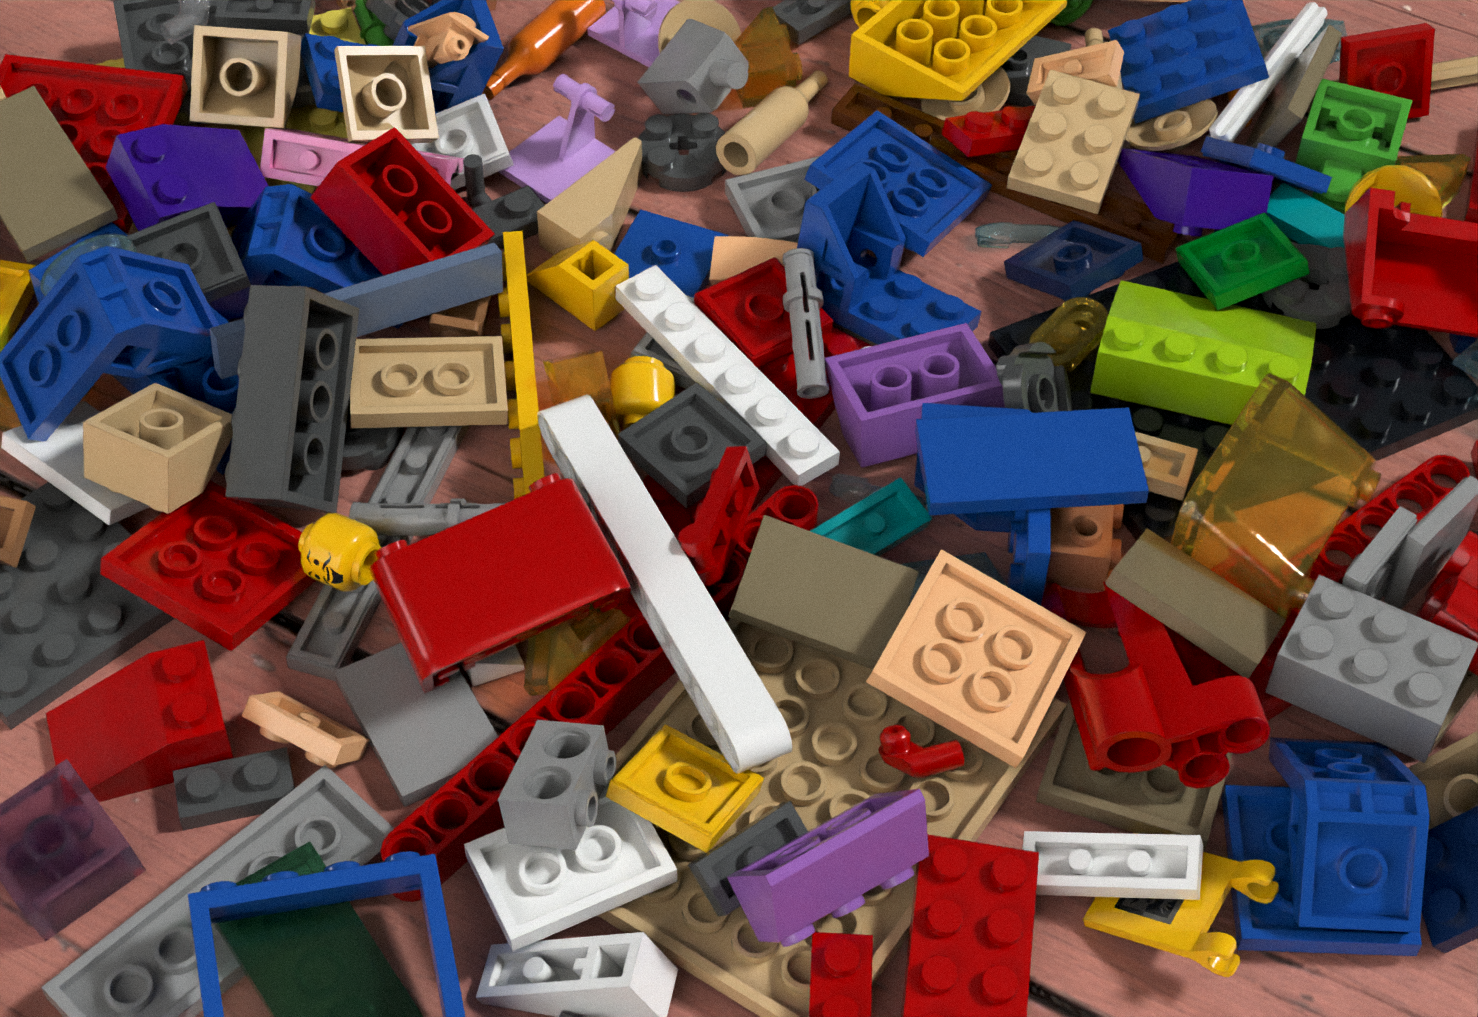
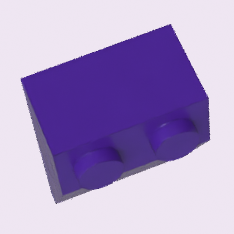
[105,124,269,231]
[1118,148,1273,236]

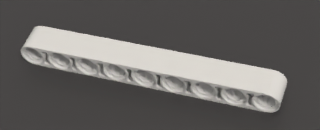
[537,394,792,774]

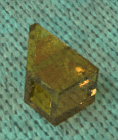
[734,7,803,109]
[543,349,621,440]

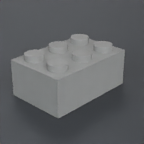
[1265,575,1478,763]

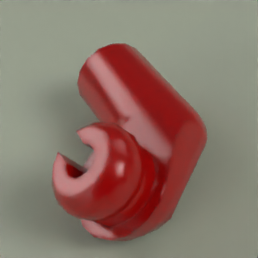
[878,725,964,778]

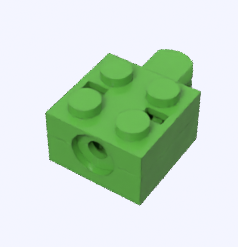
[1295,79,1413,214]

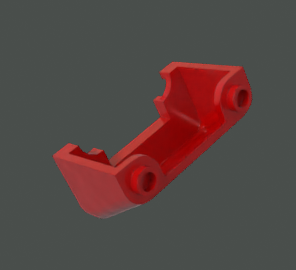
[1343,187,1478,338]
[369,473,632,694]

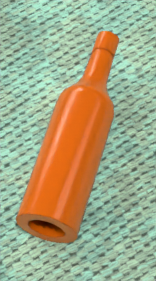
[482,0,606,100]

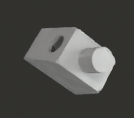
[637,19,749,114]

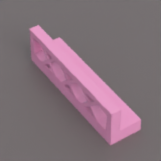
[260,128,464,186]

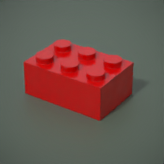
[310,127,495,275]

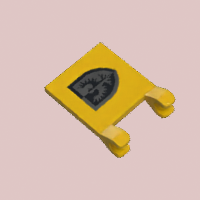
[1083,832,1279,977]

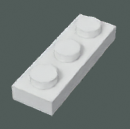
[1022,831,1203,900]

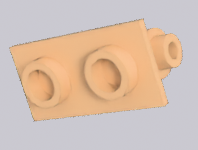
[408,12,489,68]

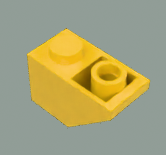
[527,240,629,331]

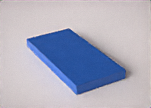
[915,407,1149,515]

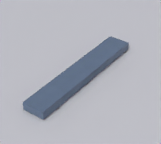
[210,243,503,379]

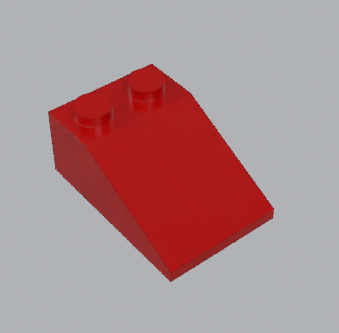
[46,640,233,811]

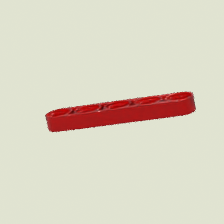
[1278,455,1470,606]

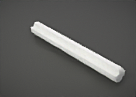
[1207,2,1328,142]

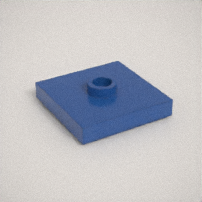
[1201,136,1332,194]
[614,209,729,298]

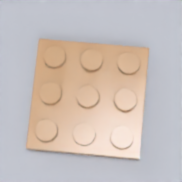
[866,549,1087,768]

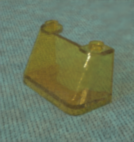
[1171,373,1382,625]

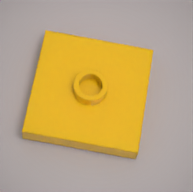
[605,724,764,853]

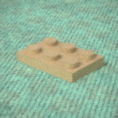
[1007,69,1140,214]
[350,336,508,428]

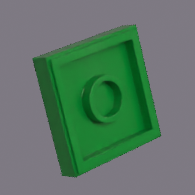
[1175,213,1310,311]

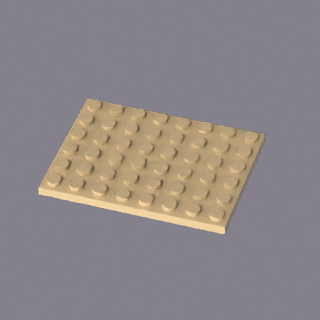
[597,618,1067,1017]

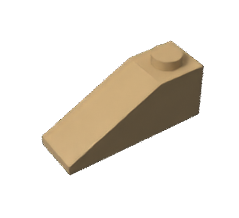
[537,137,643,255]

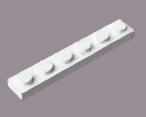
[615,265,840,486]

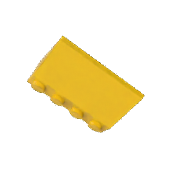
[849,0,1067,101]

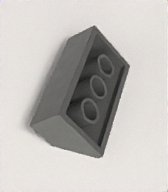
[225,285,359,513]

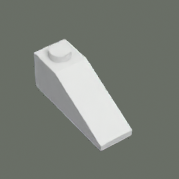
[476,932,678,1017]

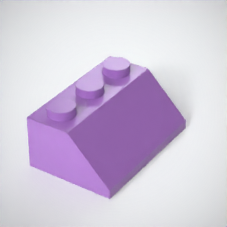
[825,323,1005,468]
[727,789,929,947]

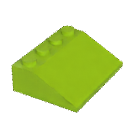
[1090,280,1316,438]

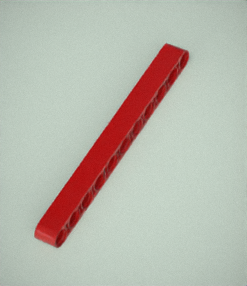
[380,485,819,902]

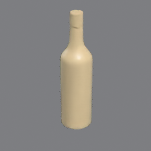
[716,70,828,176]

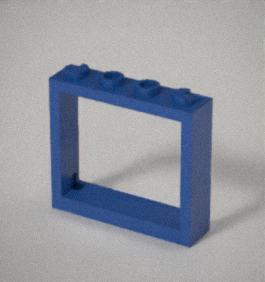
[188,851,465,1017]

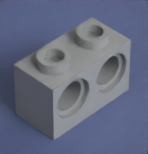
[498,720,616,850]

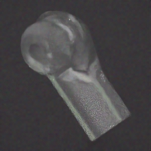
[160,0,210,45]

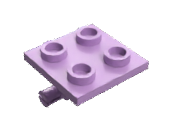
[587,0,680,67]
[499,74,615,204]

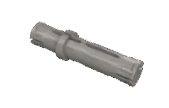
[782,248,829,399]
[349,498,505,536]

